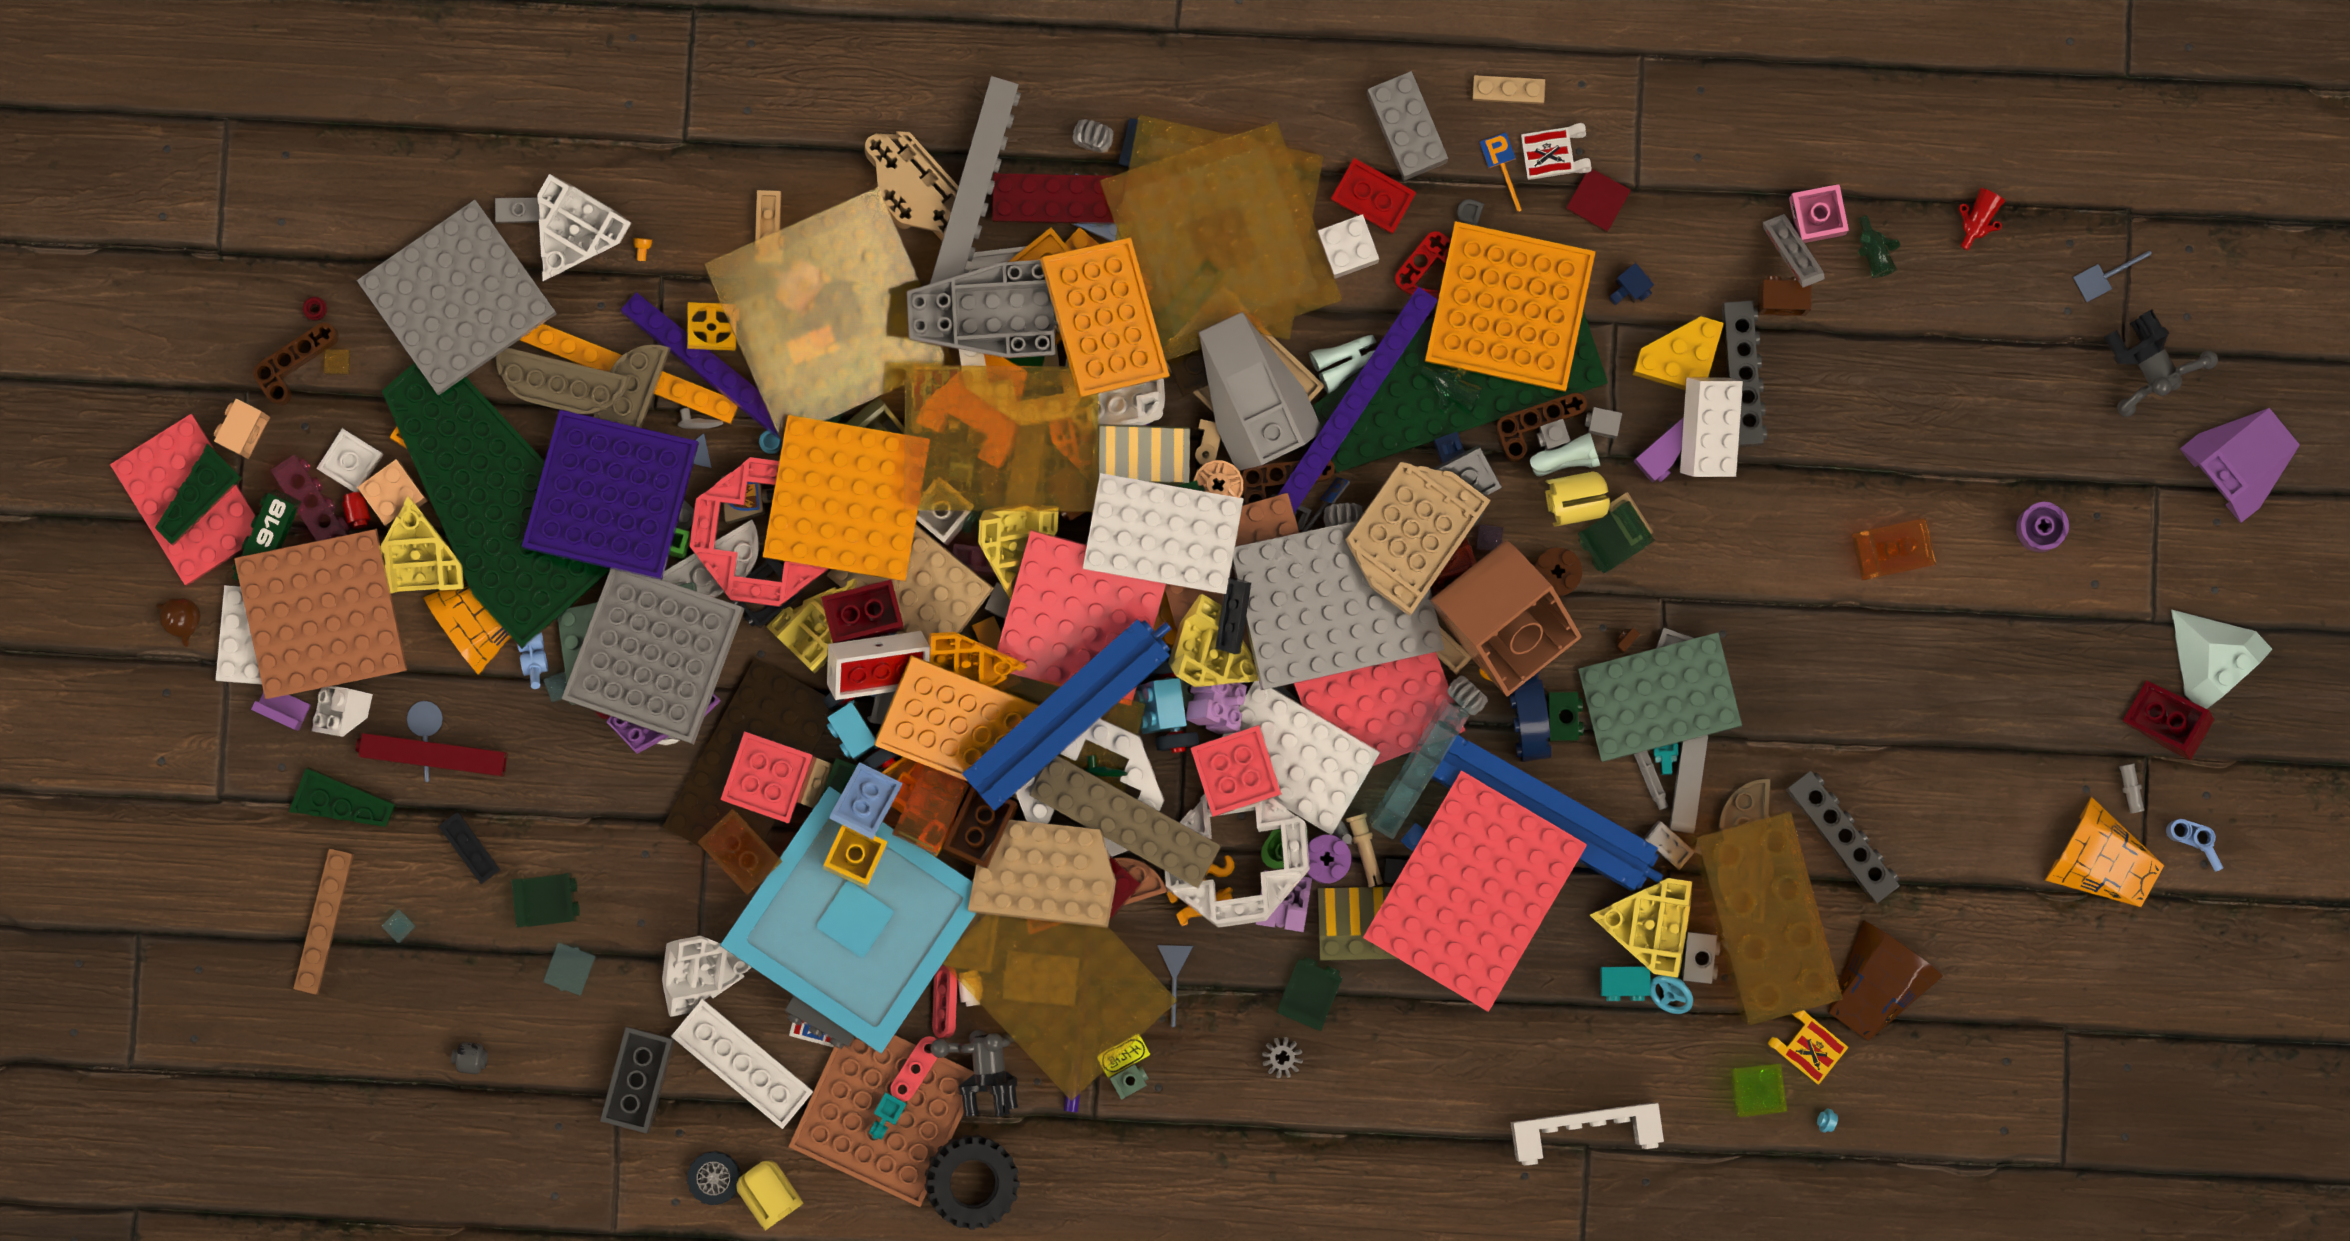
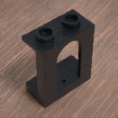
[728,558,805,628]

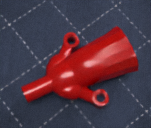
[1958,188,2005,251]

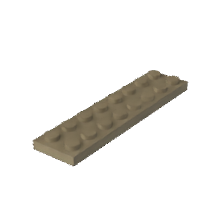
[1030,756,1221,888]

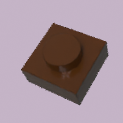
[1616,628,1640,654]

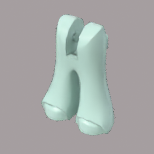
[1309,335,1377,394]
[1530,432,1600,476]

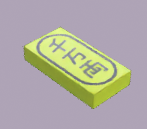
[1097,1034,1150,1078]

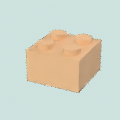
[214,399,270,459]
[357,459,428,529]

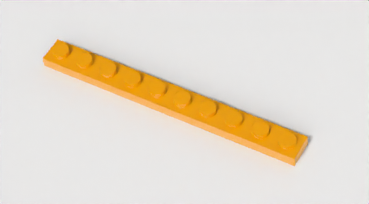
[519,324,738,425]

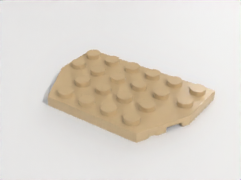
[1345,462,1491,616]
[968,820,1116,928]

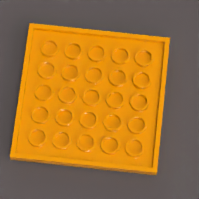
[1425,221,1596,392]
[763,415,931,582]

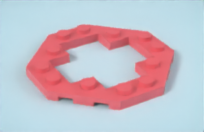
[690,457,828,607]

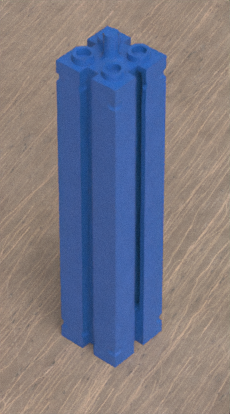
[962,619,1172,811]
[1429,733,1663,891]

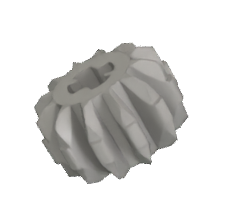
[1073,119,1114,153]
[1324,503,1364,528]
[1447,676,1488,715]
[1262,1037,1303,1078]

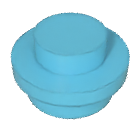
[759,430,783,454]
[1817,1108,1838,1133]

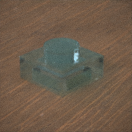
[544,671,567,702]
[382,909,417,943]

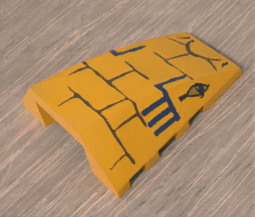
[423,580,511,675]
[2044,797,2164,907]

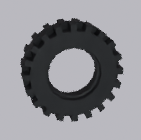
[924,1135,1020,1230]

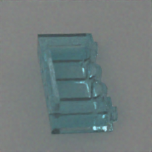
[1369,698,1469,840]

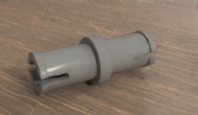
[2119,763,2145,814]

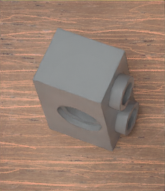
[1681,932,1720,984]

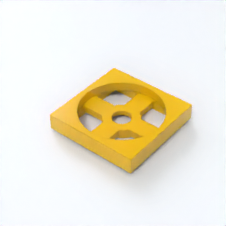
[687,302,736,351]

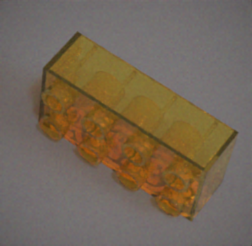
[1690,810,1843,1026]

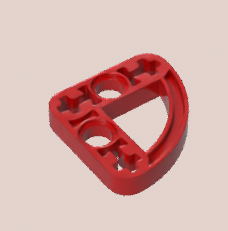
[1395,231,1451,300]

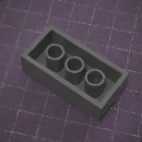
[600,1027,675,1133]

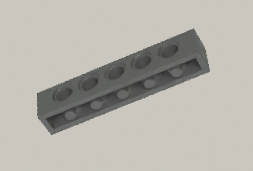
[1722,301,1767,447]
[1785,771,1900,904]

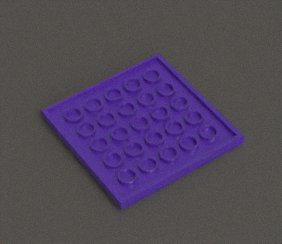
[522,410,699,580]

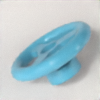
[1650,975,1693,1014]

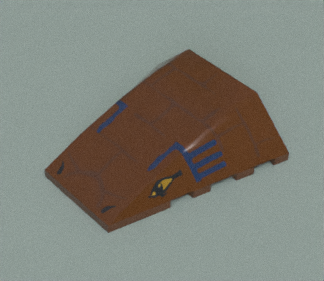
[1828,920,1943,1041]

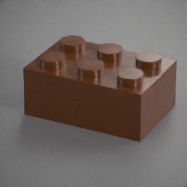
[943,786,1019,869]

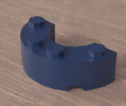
[1510,671,1551,762]

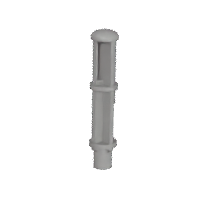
[1634,751,1668,810]

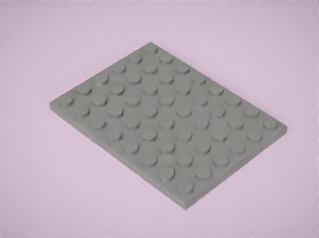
[1232,521,1445,690]

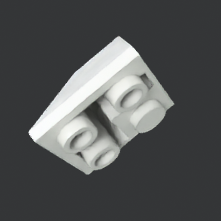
[312,686,373,737]

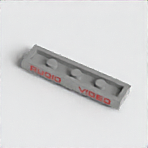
[1763,214,1825,287]

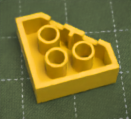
[1632,316,1724,390]

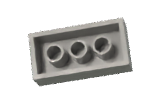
[1367,71,1448,181]

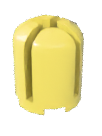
[1545,472,1610,527]
[736,1160,804,1230]

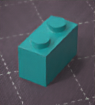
[1600,967,1651,1001]

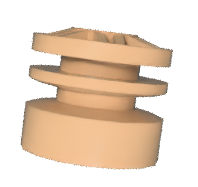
[1194,460,1243,498]

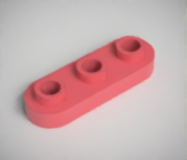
[932,965,958,1038]
[891,1036,938,1102]

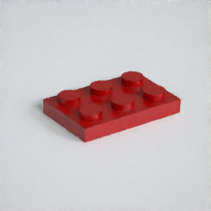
[1331,158,1416,235]

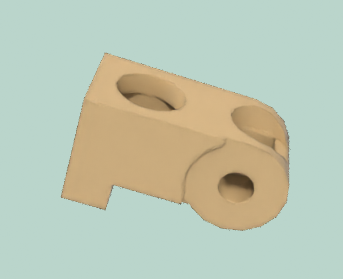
[1195,419,1221,466]

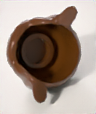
[156,598,200,647]

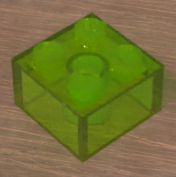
[1730,1063,1787,1117]

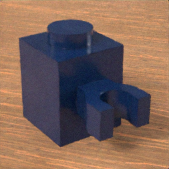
[1609,263,1654,305]
[1433,432,1465,464]

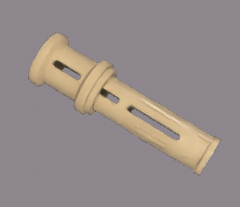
[1346,813,1384,887]

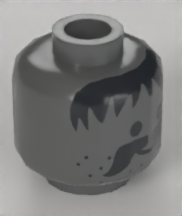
[451,1042,488,1074]

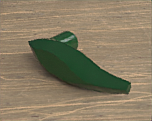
[1084,755,1128,777]

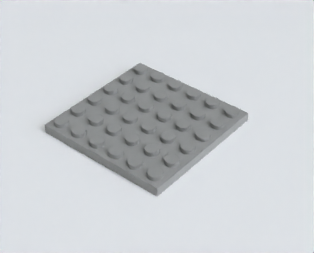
[357,200,556,395]
[562,569,745,745]

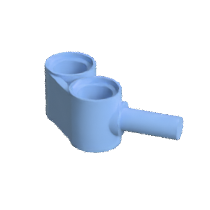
[517,632,548,689]
[2166,819,2224,872]

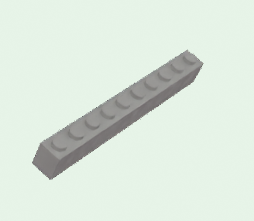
[930,76,1021,284]

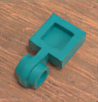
[869,1092,906,1140]

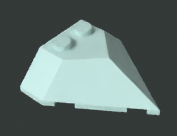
[2171,610,2272,709]

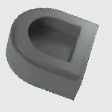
[1457,199,1484,226]

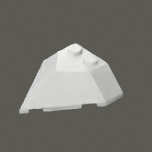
[537,174,631,281]
[662,936,752,1017]

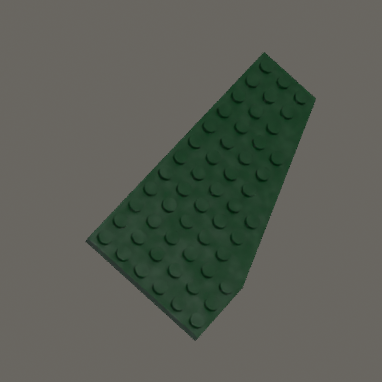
[1313,310,1608,474]
[382,363,610,649]

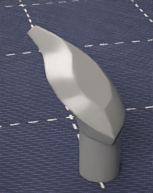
[678,408,723,429]
[1334,820,1352,845]

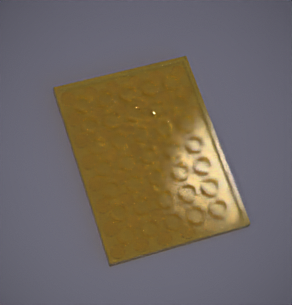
[904,365,1099,512]
[943,914,1178,1101]

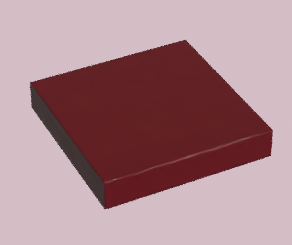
[1566,168,1631,232]

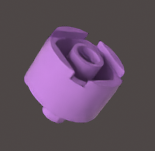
[2016,502,2069,552]
[1307,835,1351,884]

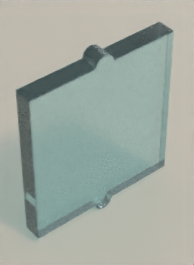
[543,942,596,996]

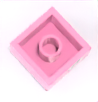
[1789,184,1849,243]

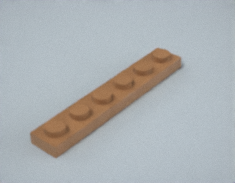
[293,848,354,995]

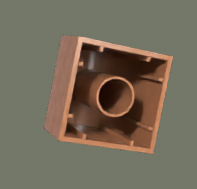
[1430,540,1582,697]

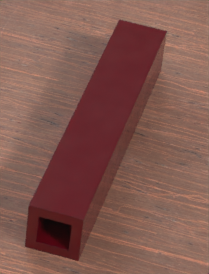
[356,733,508,777]

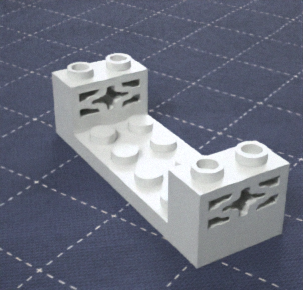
[1511,1102,1664,1166]

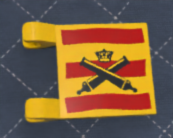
[1768,1007,1848,1085]

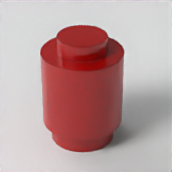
[342,492,371,529]

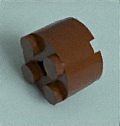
[1534,548,1582,598]

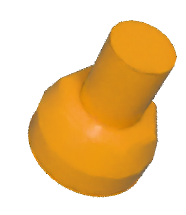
[633,238,652,261]

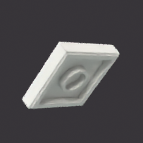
[316,428,384,492]

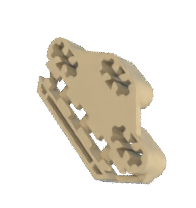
[864,131,959,241]

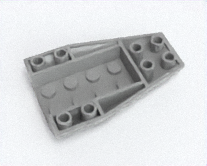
[907,260,1056,358]
[1199,312,1322,471]

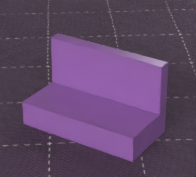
[251,692,311,731]

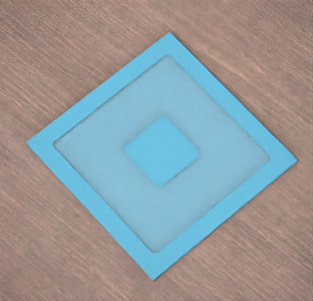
[720,786,976,1054]

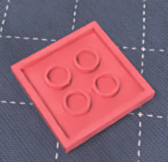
[1191,725,1282,817]
[720,731,813,824]

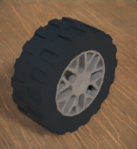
[687,1151,741,1205]

